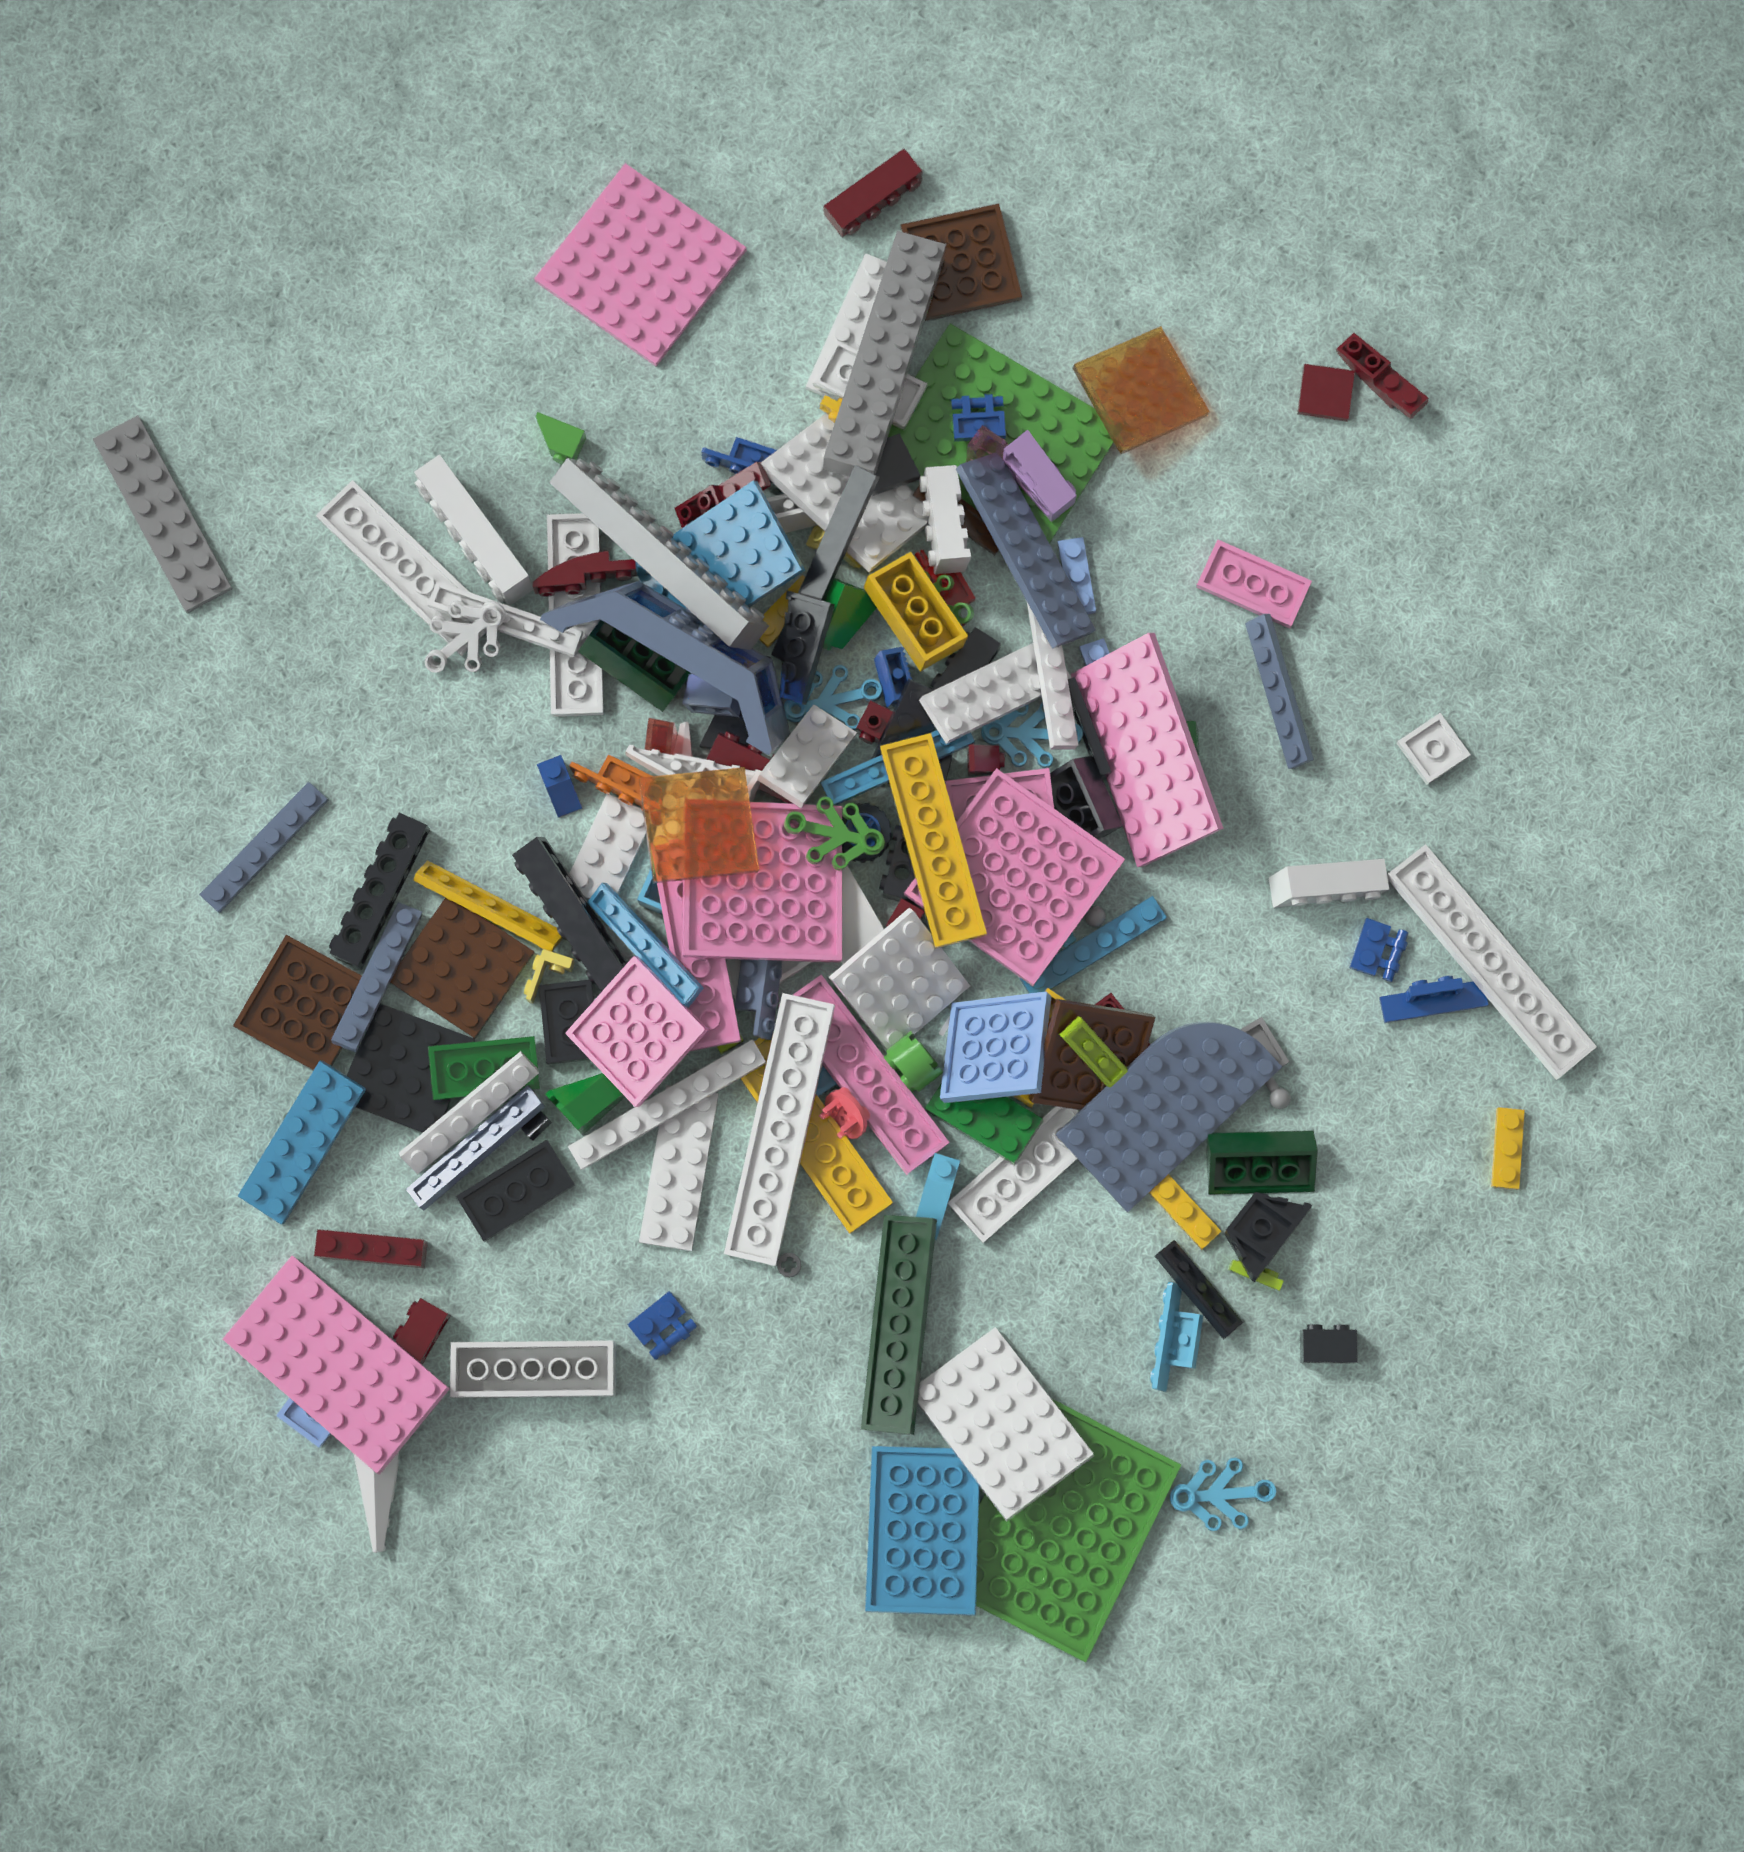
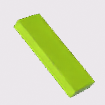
[1060,1016,1128,1088]

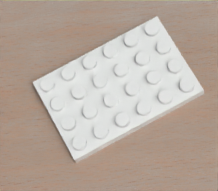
[760,413,929,573]
[918,1327,1094,1521]

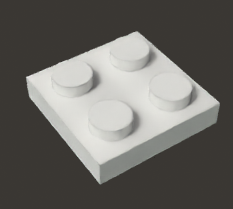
[1396,713,1471,785]

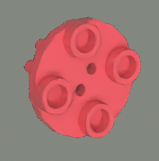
[819,1087,870,1139]

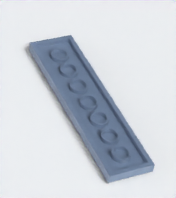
[956,452,1096,649]

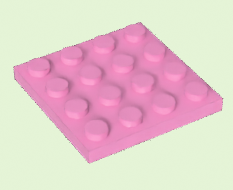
[566,956,709,1107]

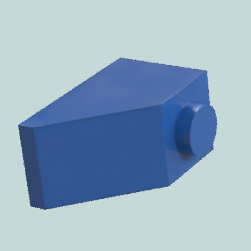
[537,755,582,818]

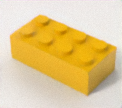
[864,552,968,672]

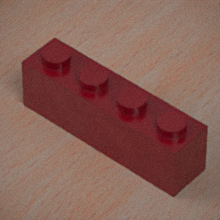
[824,148,922,237]
[706,731,793,804]
[314,1229,428,1269]
[393,1298,451,1365]

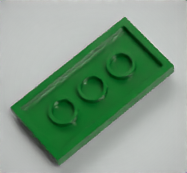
[428,1036,540,1100]
[925,1083,1043,1165]

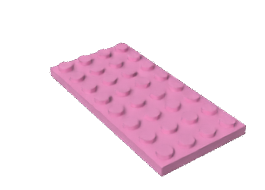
[1070,633,1224,867]
[223,1256,450,1474]

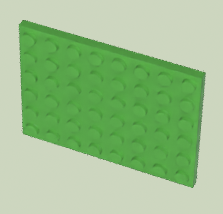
[888,323,1124,544]
[976,1398,1181,1663]

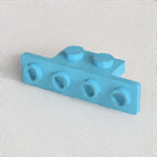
[1151,1282,1203,1392]

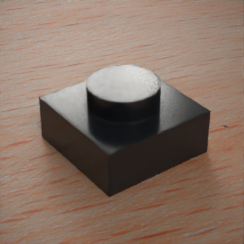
[521,1111,552,1141]

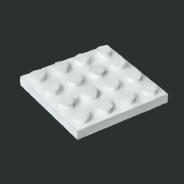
[829,908,970,1050]

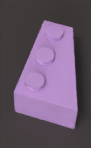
[1003,430,1077,522]

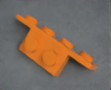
[569,754,666,817]

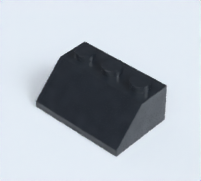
[1050,756,1123,839]

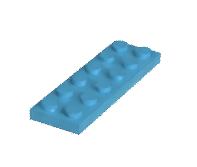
[238,1060,366,1225]

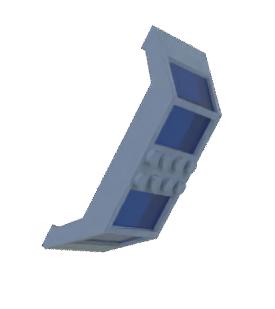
[540,581,790,755]

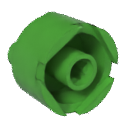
[884,1031,943,1092]

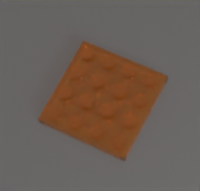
[1072,326,1210,455]
[639,767,760,884]

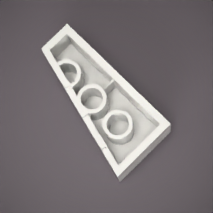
[920,465,971,574]
[1269,859,1389,908]

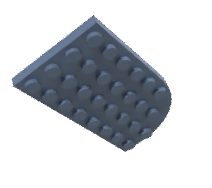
[1055,1022,1282,1213]

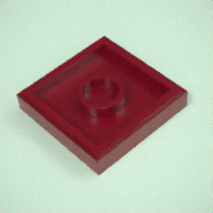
[1297,364,1355,422]

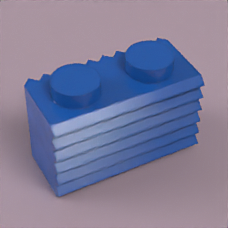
[874,646,912,708]

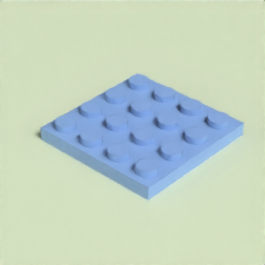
[940,992,1051,1103]

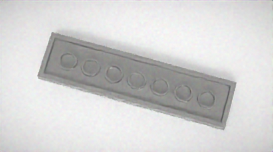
[93,415,232,613]

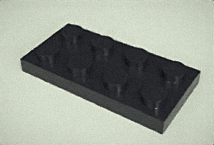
[456,1140,575,1242]

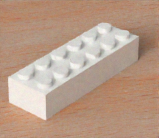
[414,454,534,606]
[450,1341,616,1398]

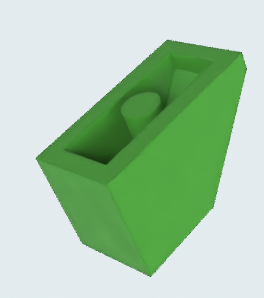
[535,412,586,465]

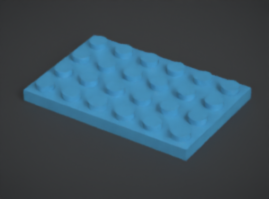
[636,480,805,609]
[865,1446,980,1616]

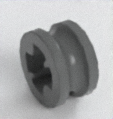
[777,1253,801,1278]

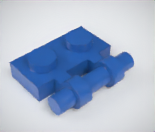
[951,394,1006,442]
[1349,918,1408,982]
[627,1291,698,1360]

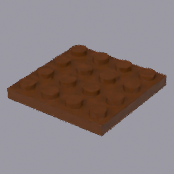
[901,203,1022,321]
[390,897,535,1039]
[233,935,362,1071]
[1029,999,1156,1110]

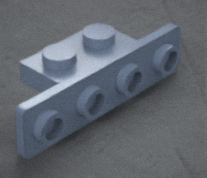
[735,959,782,1040]

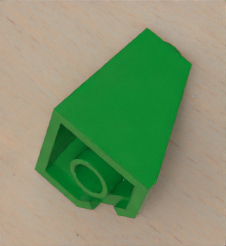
[823,578,877,651]
[545,1073,625,1136]

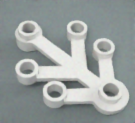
[425,600,506,673]

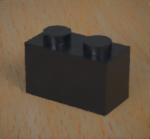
[1300,1324,1358,1364]

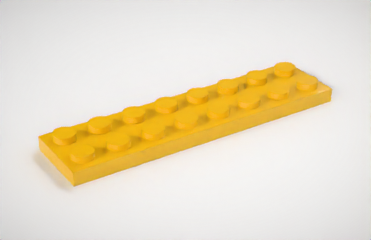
[880,733,987,949]
[740,1035,893,1234]

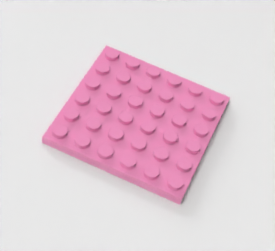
[534,163,747,366]
[904,768,1125,986]
[682,799,842,963]

